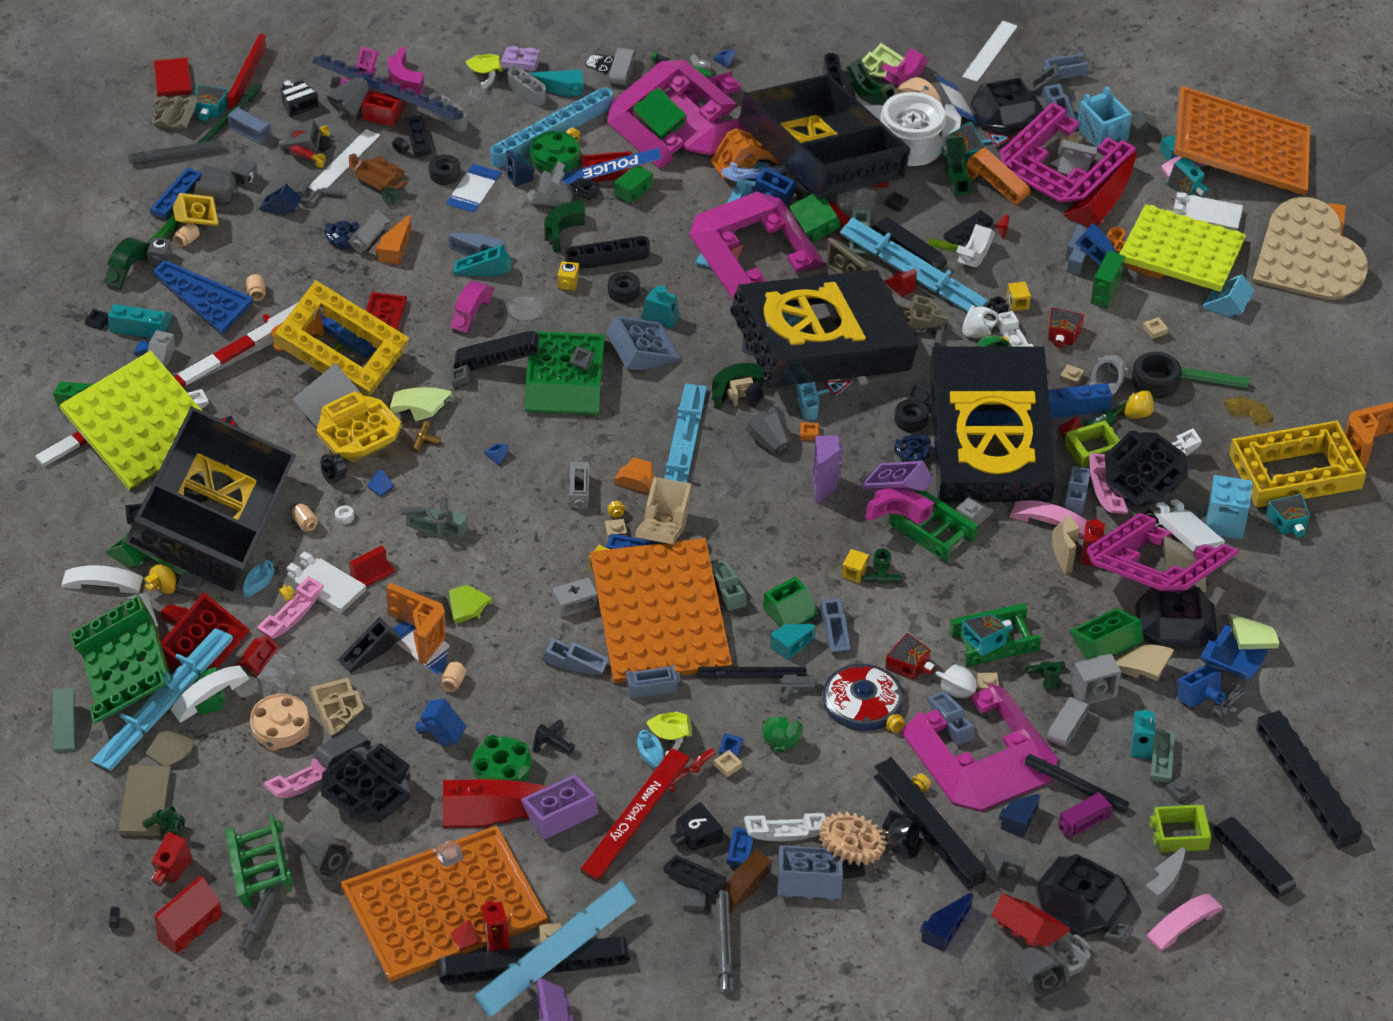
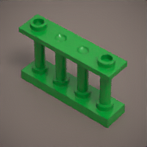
[888,490,978,563]
[949,603,1042,667]
[225,814,294,907]

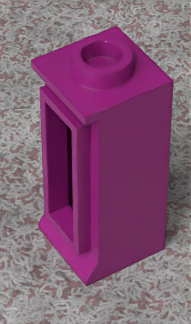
[1058,792,1112,840]

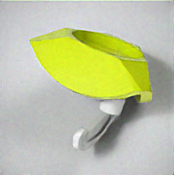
[466,54,504,88]
[647,712,692,756]

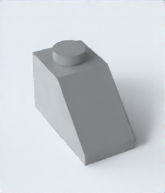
[148,330,176,367]
[956,498,994,525]

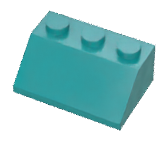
[108,304,173,338]

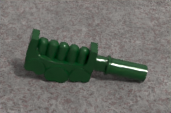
[1085,402,1127,427]

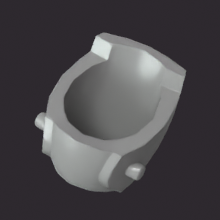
[1089,355,1128,396]

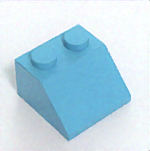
[1203,274,1255,317]

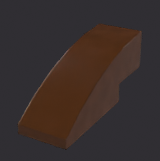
[714,850,772,914]

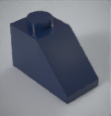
[506,149,535,187]
[259,184,301,216]
[999,794,1041,837]

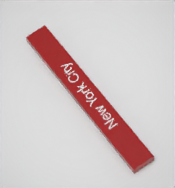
[580,748,689,882]

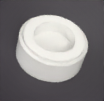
[335,506,354,524]

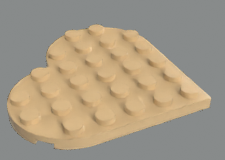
[1252,197,1368,300]

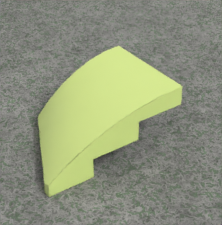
[862,43,904,78]
[390,387,453,421]
[1227,613,1279,649]

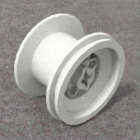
[880,92,946,166]

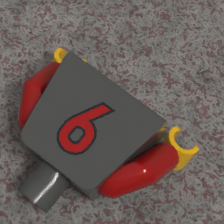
[279,119,330,168]

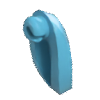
[242,560,274,597]
[637,730,665,770]

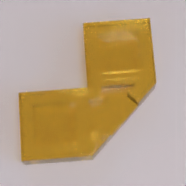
[1224,396,1274,425]

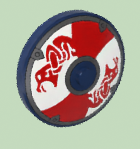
[823,664,904,731]

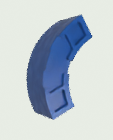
[1201,624,1268,681]

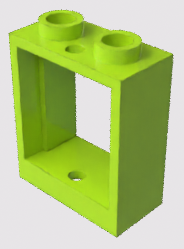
[1064,421,1121,469]
[1150,805,1211,853]

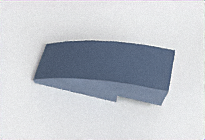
[1042,84,1076,120]
[1066,224,1086,276]
[449,233,506,256]
[1064,466,1090,515]
[820,598,851,653]
[542,637,609,675]
[927,691,975,746]

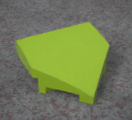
[449,585,493,624]

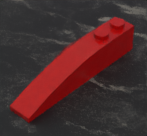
[1064,151,1137,227]
[442,779,549,828]

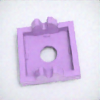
[501,46,540,72]

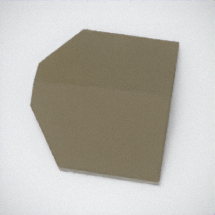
[146,729,195,766]

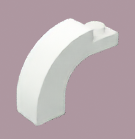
[956,224,995,267]

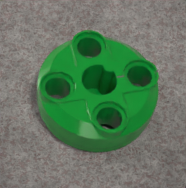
[530,131,580,173]
[472,735,532,782]

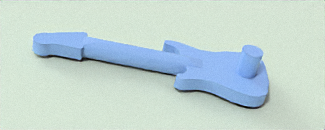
[722,163,788,181]

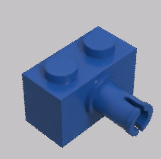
[756,167,796,205]
[1177,664,1225,707]
[415,698,467,747]

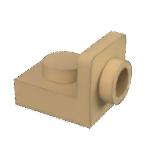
[727,377,753,406]

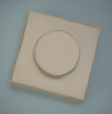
[1059,132,1083,144]
[1143,317,1168,339]
[1060,364,1084,386]
[605,519,627,540]
[977,673,999,692]
[714,750,743,777]
[539,924,561,943]

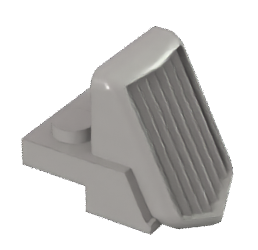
[1058,140,1097,176]
[527,161,573,207]

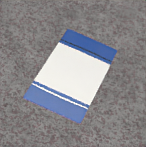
[935,74,978,123]
[446,164,501,212]
[393,621,450,674]

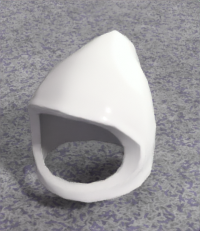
[962,305,999,339]
[936,664,976,698]

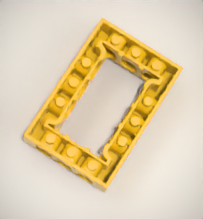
[273,280,409,396]
[1229,420,1366,508]

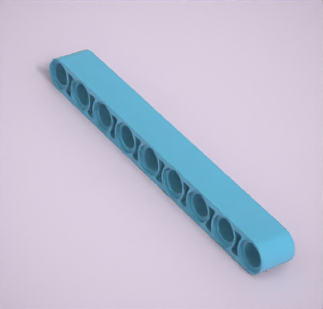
[490,88,613,167]
[782,306,819,421]

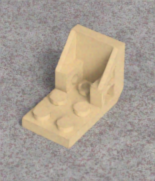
[635,477,692,544]

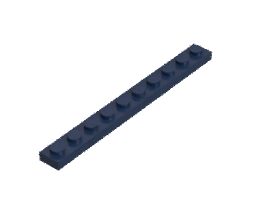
[313,54,463,120]

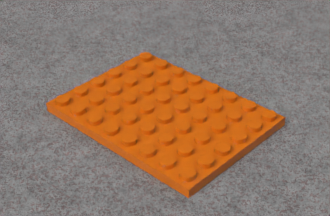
[1174,86,1310,195]
[590,538,732,684]
[341,825,548,982]

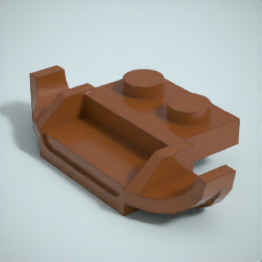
[349,153,408,191]

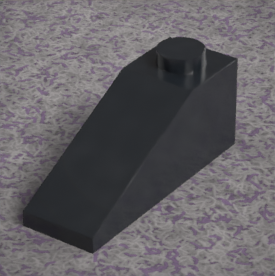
[338,617,401,673]

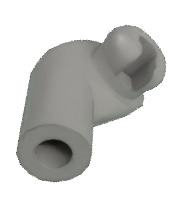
[690,55,712,71]

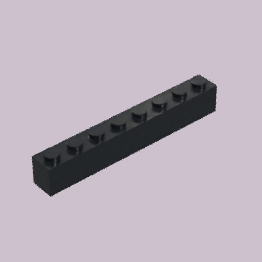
[1256,710,1363,850]

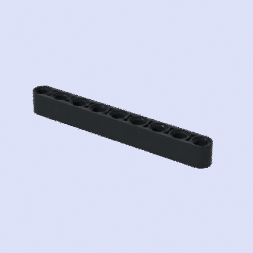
[437,937,630,985]

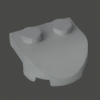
[1039,934,1091,977]

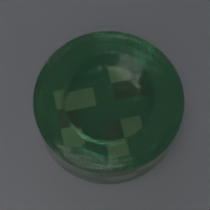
[382,186,399,204]

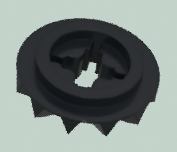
[572,178,600,200]

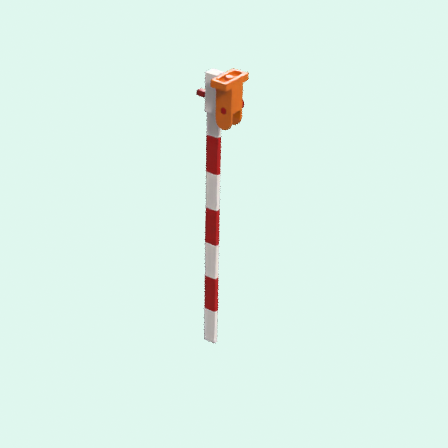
[35,303,324,467]

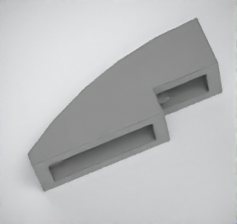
[1143,847,1186,908]

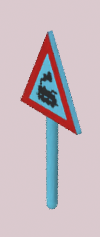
[982,133,1015,147]
[797,381,853,401]

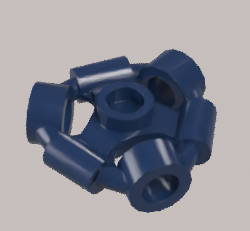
[324,221,360,250]
[894,434,932,463]

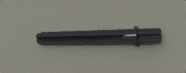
[698,664,807,680]
[1024,754,1129,812]

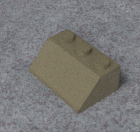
[826,238,879,274]

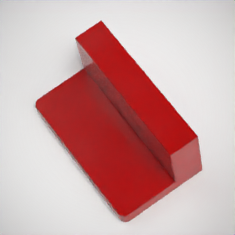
[349,545,395,587]
[234,634,280,677]

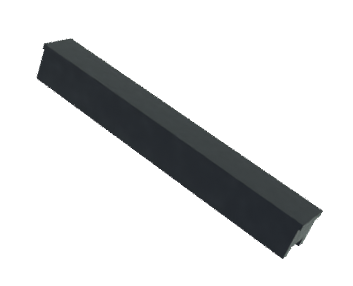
[874,757,987,890]

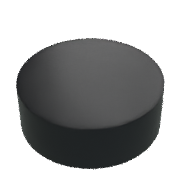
[318,135,331,151]
[392,137,409,154]
[109,906,120,928]

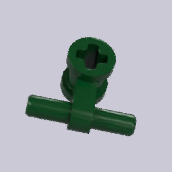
[862,548,902,584]
[1026,661,1065,690]
[142,806,185,837]

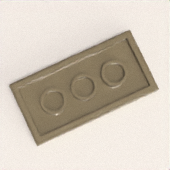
[118,765,171,836]

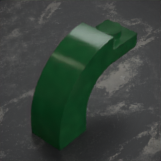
[846,58,896,105]
[944,136,972,196]
[544,201,585,252]
[103,237,150,289]
[711,363,764,410]

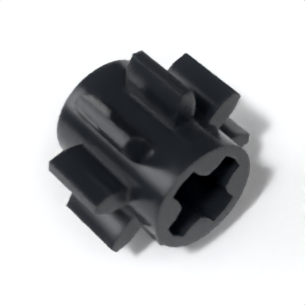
[986,296,1009,319]

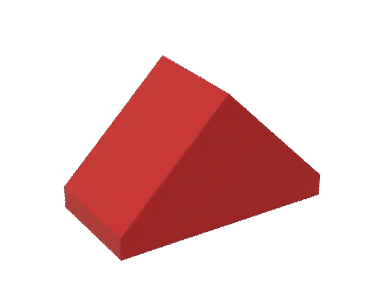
[884,268,917,297]

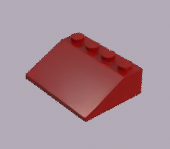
[161,592,250,671]

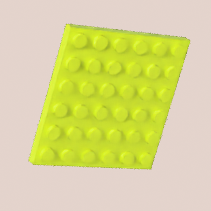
[1120,204,1246,292]
[59,350,202,491]

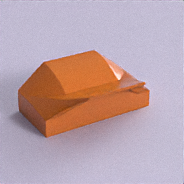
[614,457,656,494]

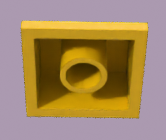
[173,193,218,226]

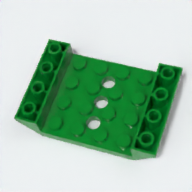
[525,331,605,415]
[70,595,171,724]

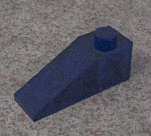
[920,893,974,952]

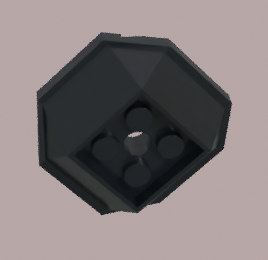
[970,77,1044,132]
[1105,431,1188,507]
[1135,584,1217,649]
[321,743,410,824]
[1036,854,1131,938]

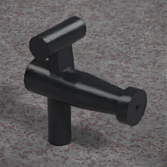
[532,720,575,755]

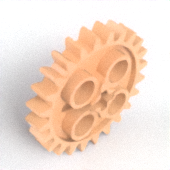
[819,812,887,865]

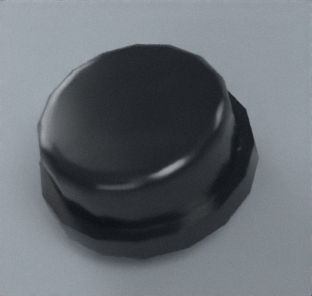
[320,453,347,484]

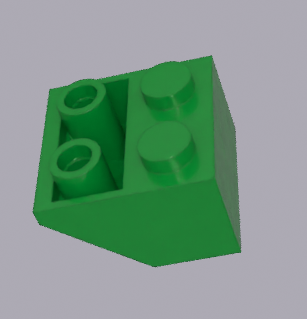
[763,576,818,627]

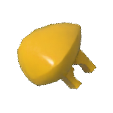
[1124,391,1154,419]
[144,564,176,595]

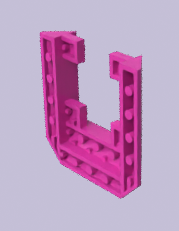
[607,60,738,170]
[664,71,749,155]
[1000,102,1136,202]
[689,192,825,301]
[1087,513,1239,593]
[901,683,1058,812]

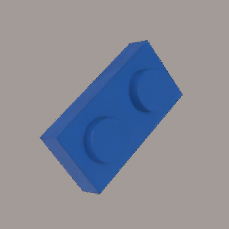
[727,827,754,867]

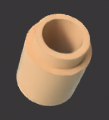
[173,223,200,247]
[246,274,266,301]
[292,504,318,532]
[441,662,466,692]

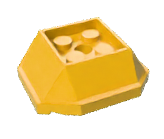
[317,391,401,463]

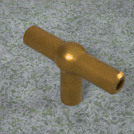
[413,421,441,452]

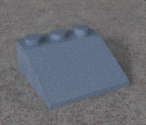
[606,316,681,371]
[778,845,843,900]

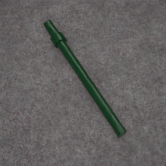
[197,83,262,143]

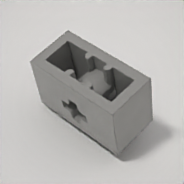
[552,577,598,618]

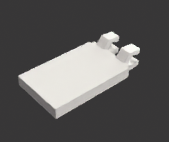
[1173,192,1243,231]
[1153,499,1225,552]
[287,551,366,614]

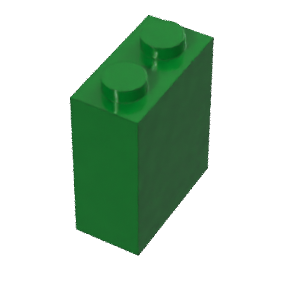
[633,87,687,140]
[789,193,841,243]
[1090,251,1125,309]

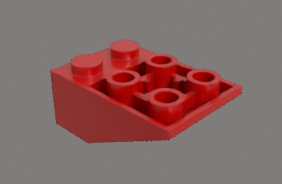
[361,89,408,126]

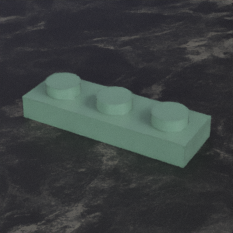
[1150,729,1175,783]

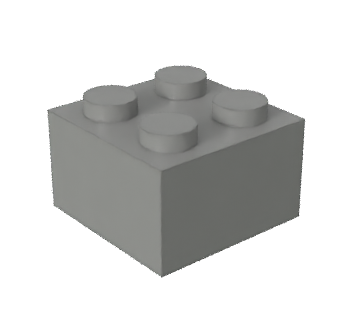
[1070,654,1121,704]

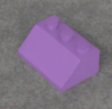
[813,435,843,503]
[861,461,933,492]
[521,774,599,839]
[537,979,573,1021]

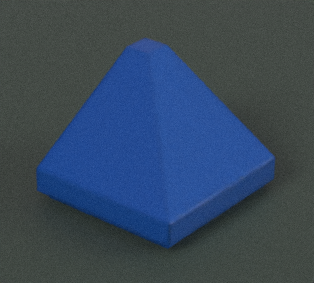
[713,50,736,68]
[134,340,149,356]
[484,443,509,465]
[367,469,394,497]
[719,733,744,758]

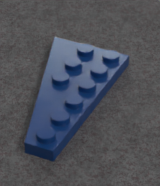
[153,260,254,335]

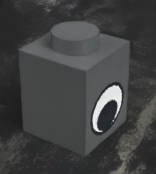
[231,158,258,189]
[147,237,172,266]

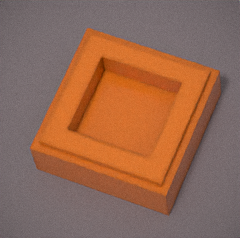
[800,422,819,441]

